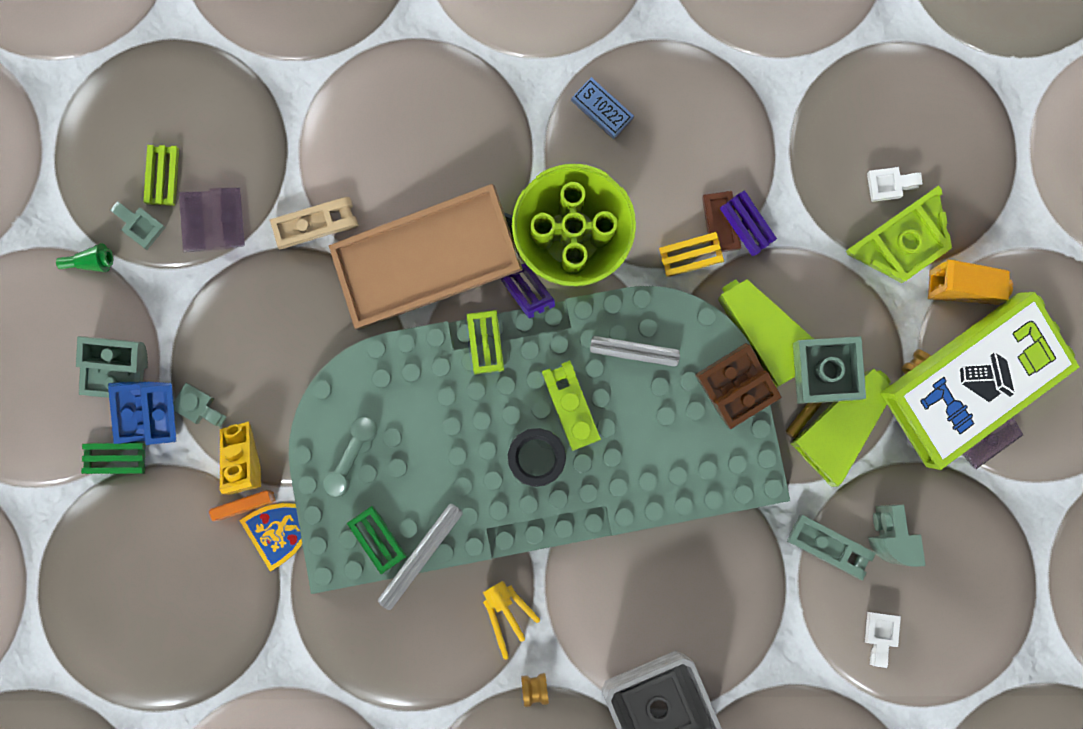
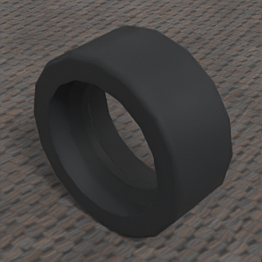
[508,428,566,487]

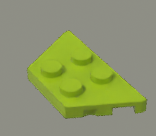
[845,185,952,283]

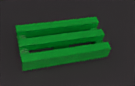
[81,443,146,474]
[347,506,408,574]

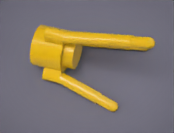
[483,581,540,660]

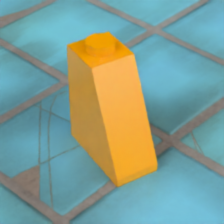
[928,260,1013,305]

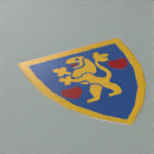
[239,503,302,572]

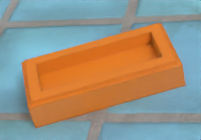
[209,490,276,521]

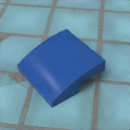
[108,382,177,445]

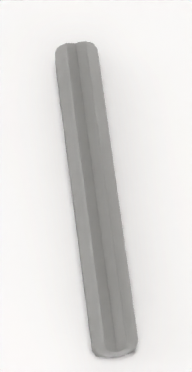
[378,504,463,610]

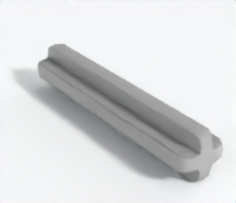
[590,336,680,367]

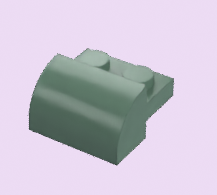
[76,336,148,398]
[868,505,926,567]

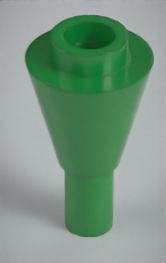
[56,243,114,273]

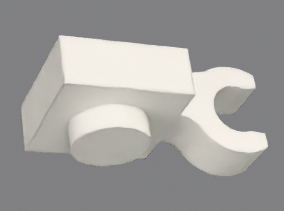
[867,167,923,202]
[865,612,901,668]

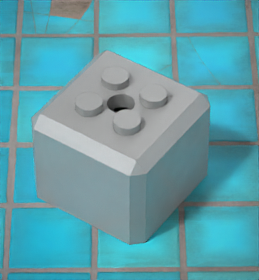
[602,651,722,729]

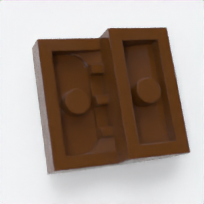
[695,343,782,429]

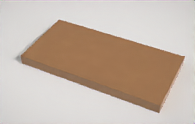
[328,184,523,330]

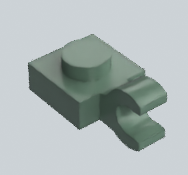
[110,201,166,250]
[173,383,227,427]

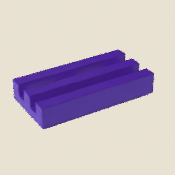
[720,190,777,256]
[501,263,555,319]

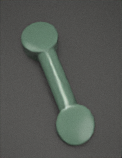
[323,417,377,497]

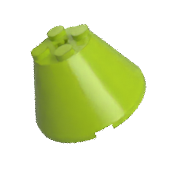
[512,164,636,287]

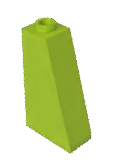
[718,279,814,388]
[790,368,891,487]

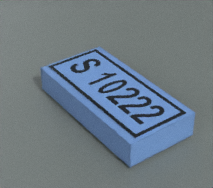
[571,77,634,139]

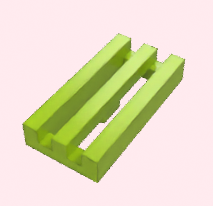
[143,145,179,206]
[467,310,504,375]

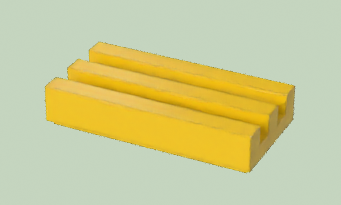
[659,232,725,277]

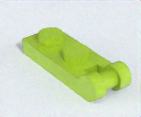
[541,360,601,451]

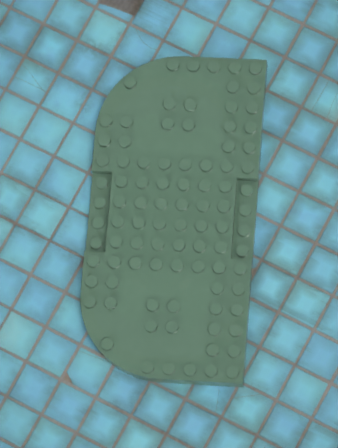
[289,286,790,594]

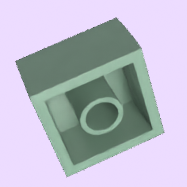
[793,336,866,404]

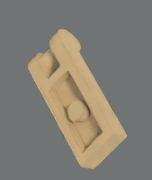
[269,197,359,250]

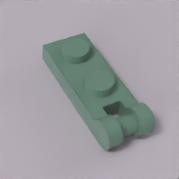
[787,515,876,581]

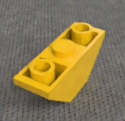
[220,422,261,494]

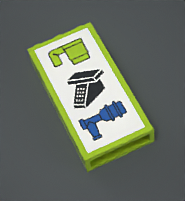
[880,292,1080,470]

